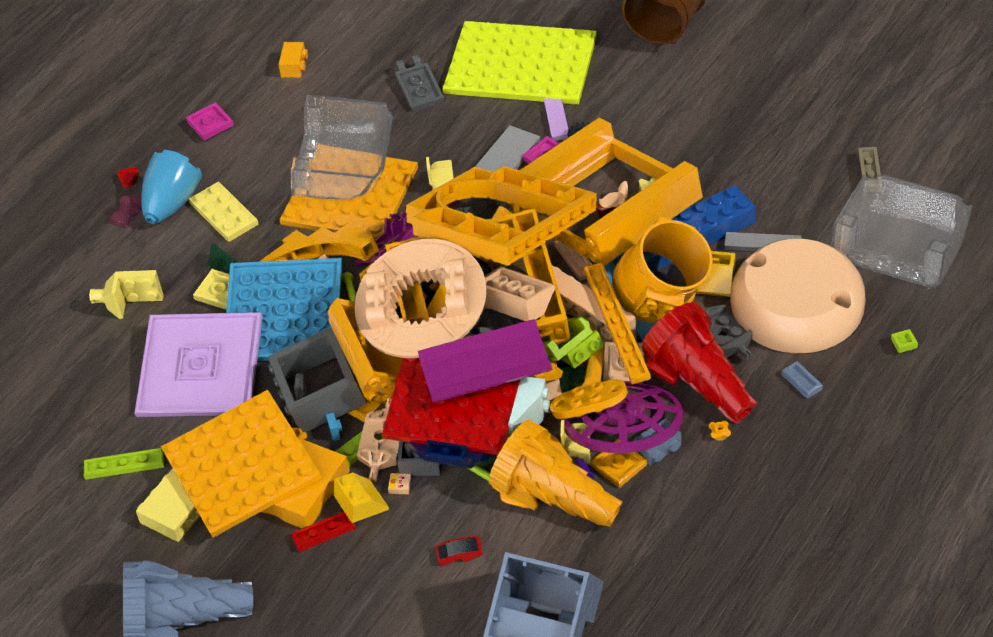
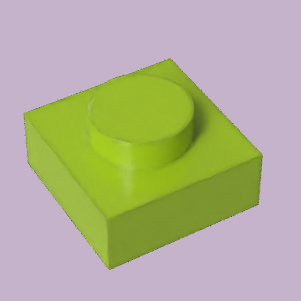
[891,329,918,353]

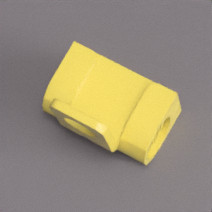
[426,157,454,190]
[561,420,591,466]

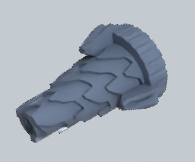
[123,560,253,637]

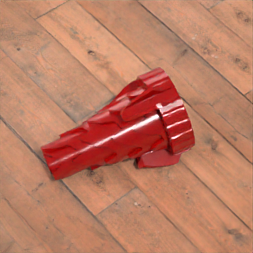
[642,302,758,424]

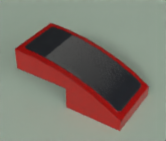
[436,536,483,566]

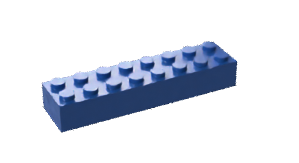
[611,185,756,273]

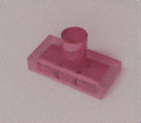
[110,195,142,228]

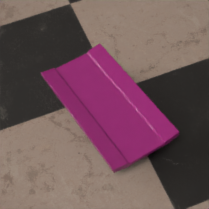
[354,200,460,266]
[418,319,552,403]

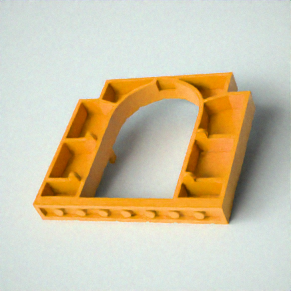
[406,166,597,266]

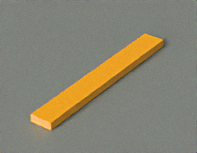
[583,262,651,384]

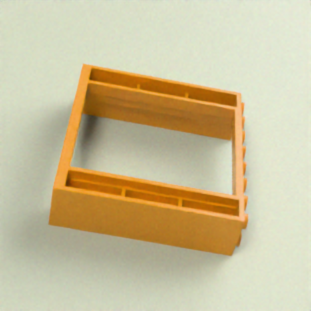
[508,118,703,266]
[385,209,570,344]

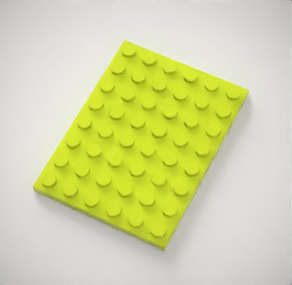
[443,21,597,105]

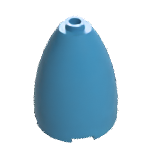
[141,150,202,224]

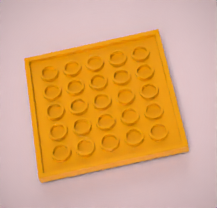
[280,145,418,240]
[161,390,322,538]

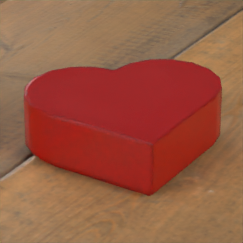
[117,167,139,187]

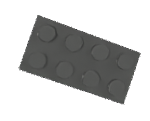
[268,327,367,432]

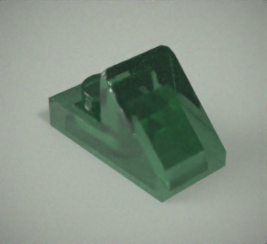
[208,243,238,273]

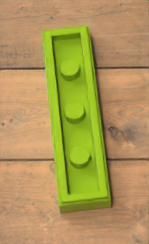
[84,448,164,480]

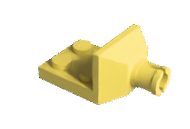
[90,270,163,319]

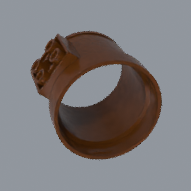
[622,0,706,44]

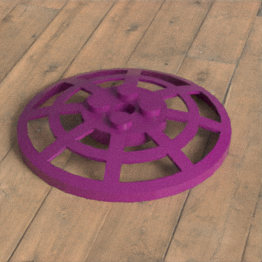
[562,382,683,453]

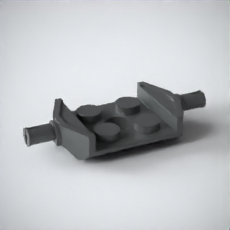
[697,301,753,360]

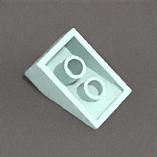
[509,377,550,436]

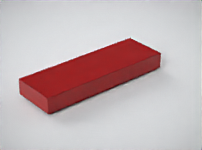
[290,512,356,552]

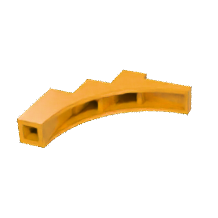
[259,223,379,262]

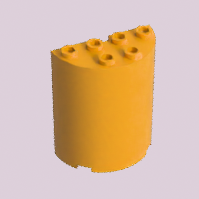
[327,298,403,404]

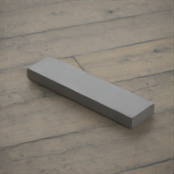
[725,232,801,252]

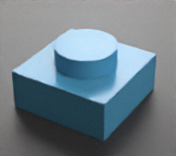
[326,412,343,441]

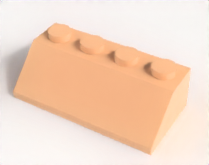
[484,267,555,322]

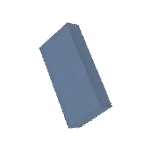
[781,361,823,399]

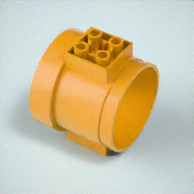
[612,216,713,324]

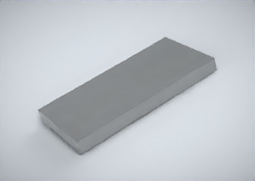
[475,125,540,172]

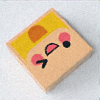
[388,473,412,494]

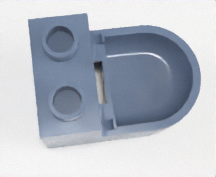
[483,552,604,637]

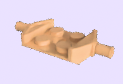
[357,398,399,482]

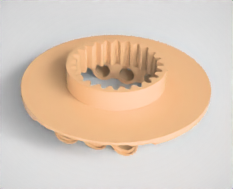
[354,239,487,358]

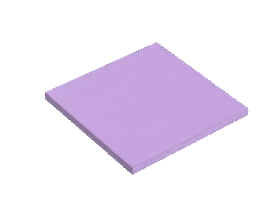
[134,312,263,417]

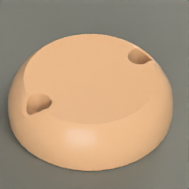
[730,238,866,353]

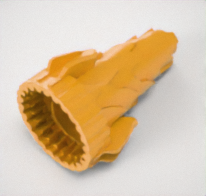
[489,419,623,527]

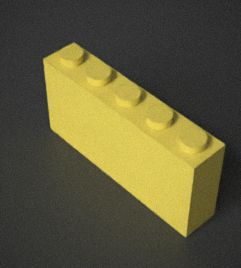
[136,468,200,542]

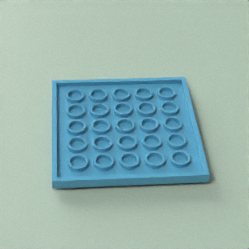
[226,258,343,361]

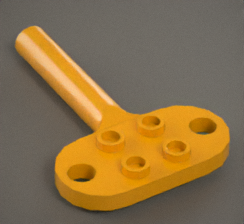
[550,342,628,419]

